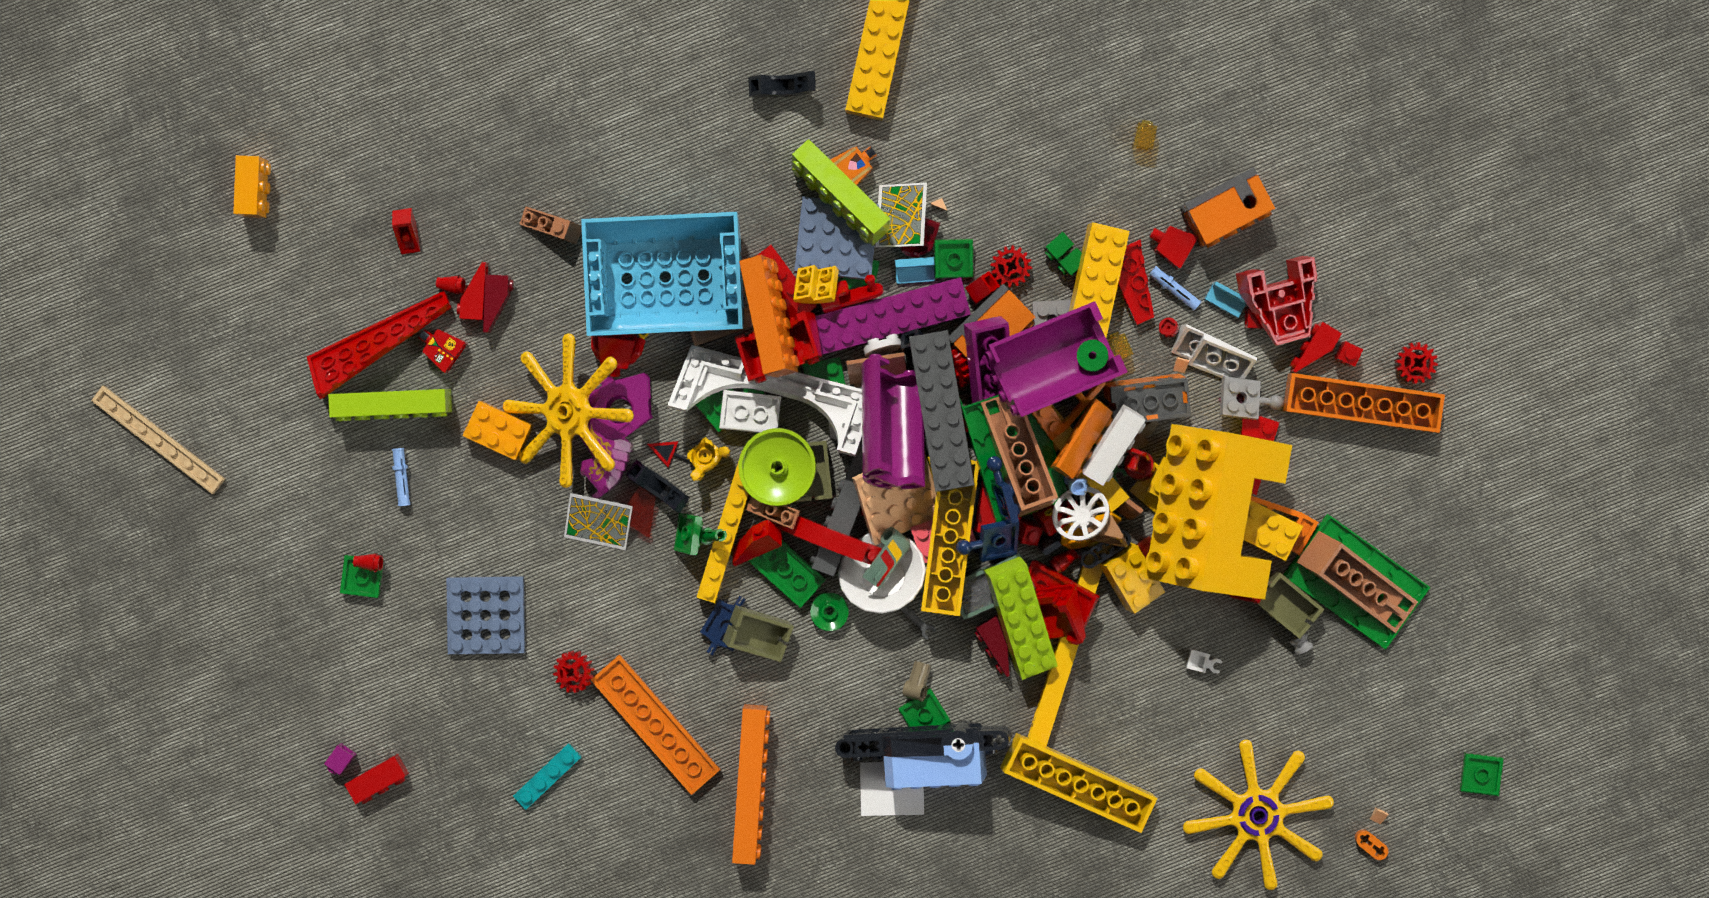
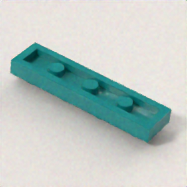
[513,743,582,810]

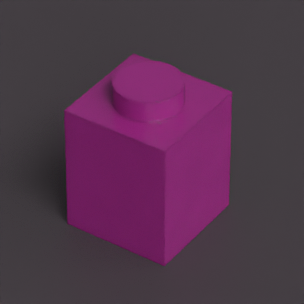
[324,743,356,775]

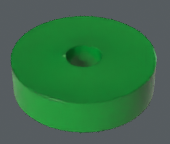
[1077,340,1109,371]

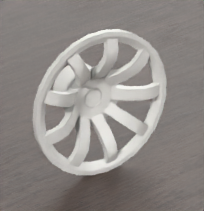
[1052,487,1110,541]

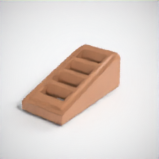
[1116,499,1143,520]

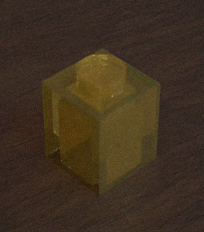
[1132,120,1157,151]
[1107,331,1133,359]

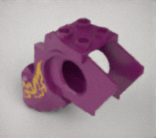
[579,373,653,499]

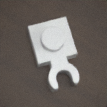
[1186,649,1222,673]

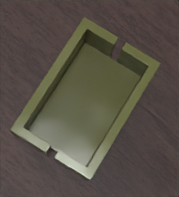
[796,441,833,502]
[1255,571,1325,639]
[723,605,794,662]

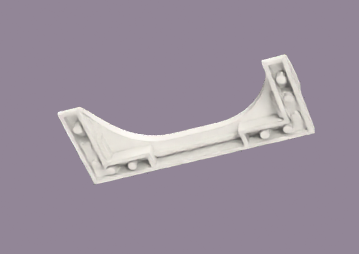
[668,345,862,456]

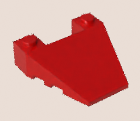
[1236,256,1317,346]

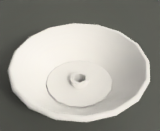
[838,534,926,614]

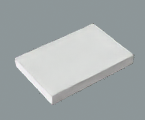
[719,390,781,433]

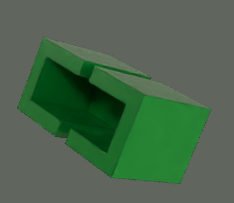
[1044,231,1082,276]

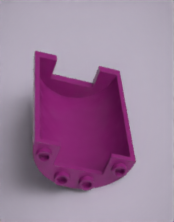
[985,301,1128,418]
[861,354,925,489]

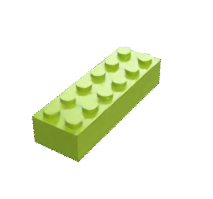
[792,139,890,246]
[328,389,452,421]
[984,557,1058,680]

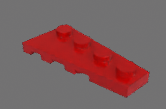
[1118,239,1154,325]
[1240,416,1280,495]
[1028,560,1100,628]

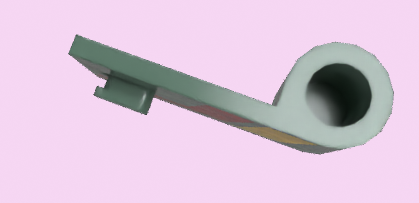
[862,527,910,589]

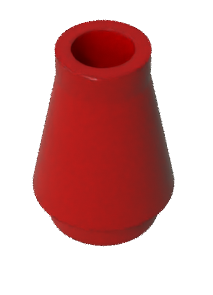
[436,275,466,295]
[1049,549,1078,573]
[353,553,384,572]

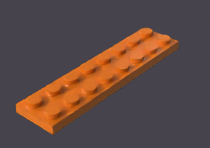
[591,654,720,795]

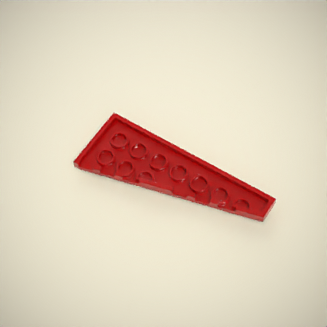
[306,291,452,399]

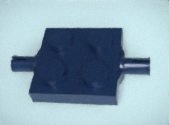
[700,595,746,655]

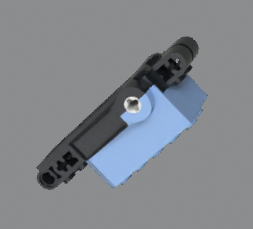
[835,720,1012,790]

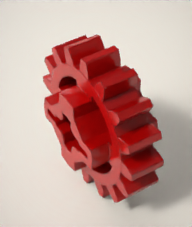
[990,245,1032,287]
[1395,342,1438,384]
[951,347,970,388]
[553,651,595,693]

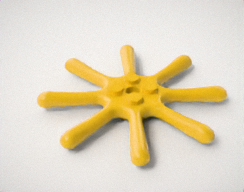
[503,333,634,488]

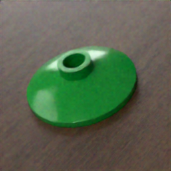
[810,593,849,631]

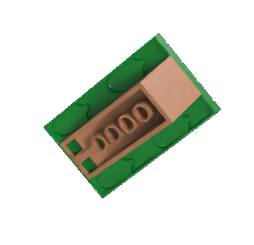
[961,395,1067,522]
[1283,514,1431,649]

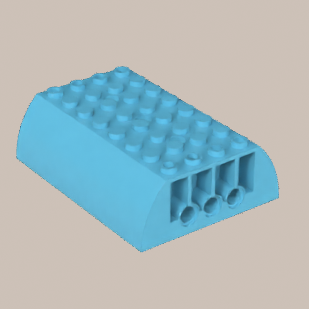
[581,212,744,336]

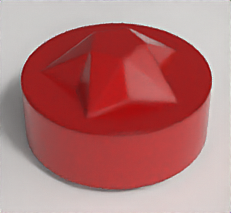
[1159,318,1179,338]

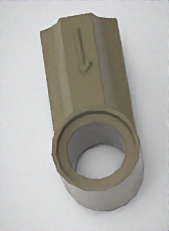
[903,661,931,702]

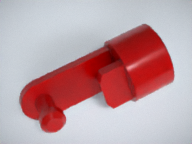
[820,274,884,314]
[1124,448,1155,482]

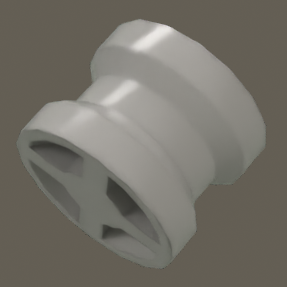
[1289,633,1313,655]

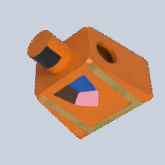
[830,146,877,186]

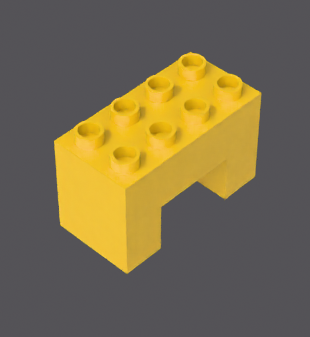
[1144,424,1292,599]

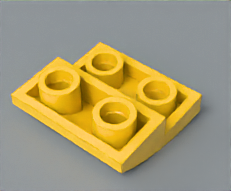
[793,265,839,304]

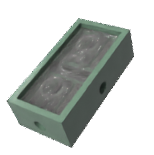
[960,552,1035,620]

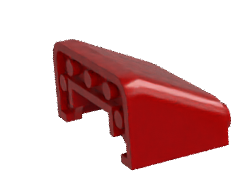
[735,311,822,384]
[997,584,1086,645]

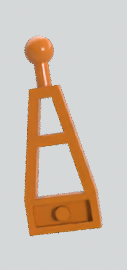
[1031,382,1106,440]
[1251,496,1319,556]

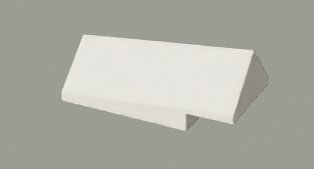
[1171,324,1257,379]

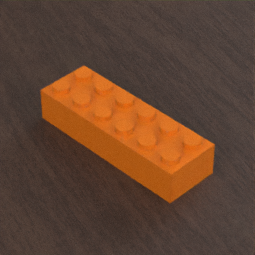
[739,255,799,378]

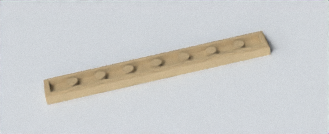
[91,386,226,494]

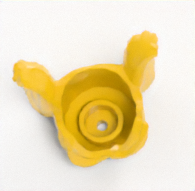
[687,437,731,481]

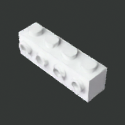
[1082,404,1146,486]

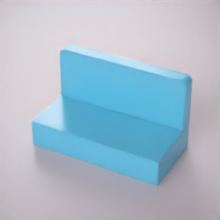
[895,257,935,284]
[1204,281,1246,318]

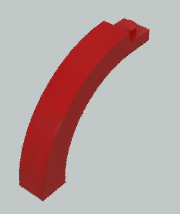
[772,515,882,565]

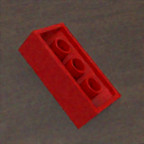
[756,245,817,320]

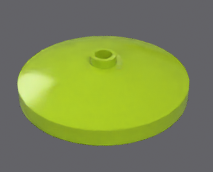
[738,428,816,506]

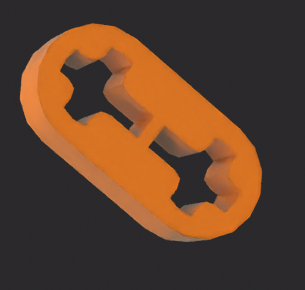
[1355,829,1388,860]

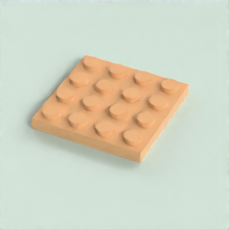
[852,451,936,546]

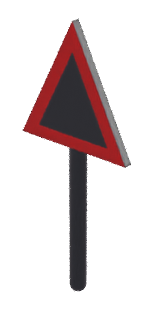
[647,441,691,467]

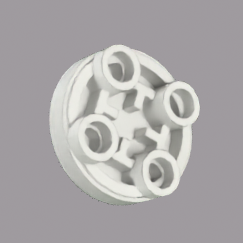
[863,334,901,357]

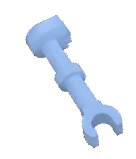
[1062,475,1088,495]

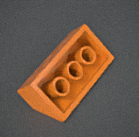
[1050,399,1113,479]

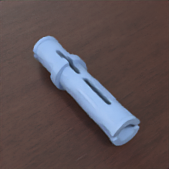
[1149,266,1201,311]
[392,448,410,506]

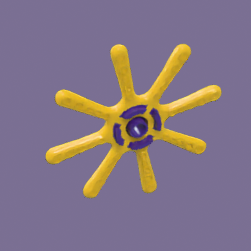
[1183,740,1334,890]

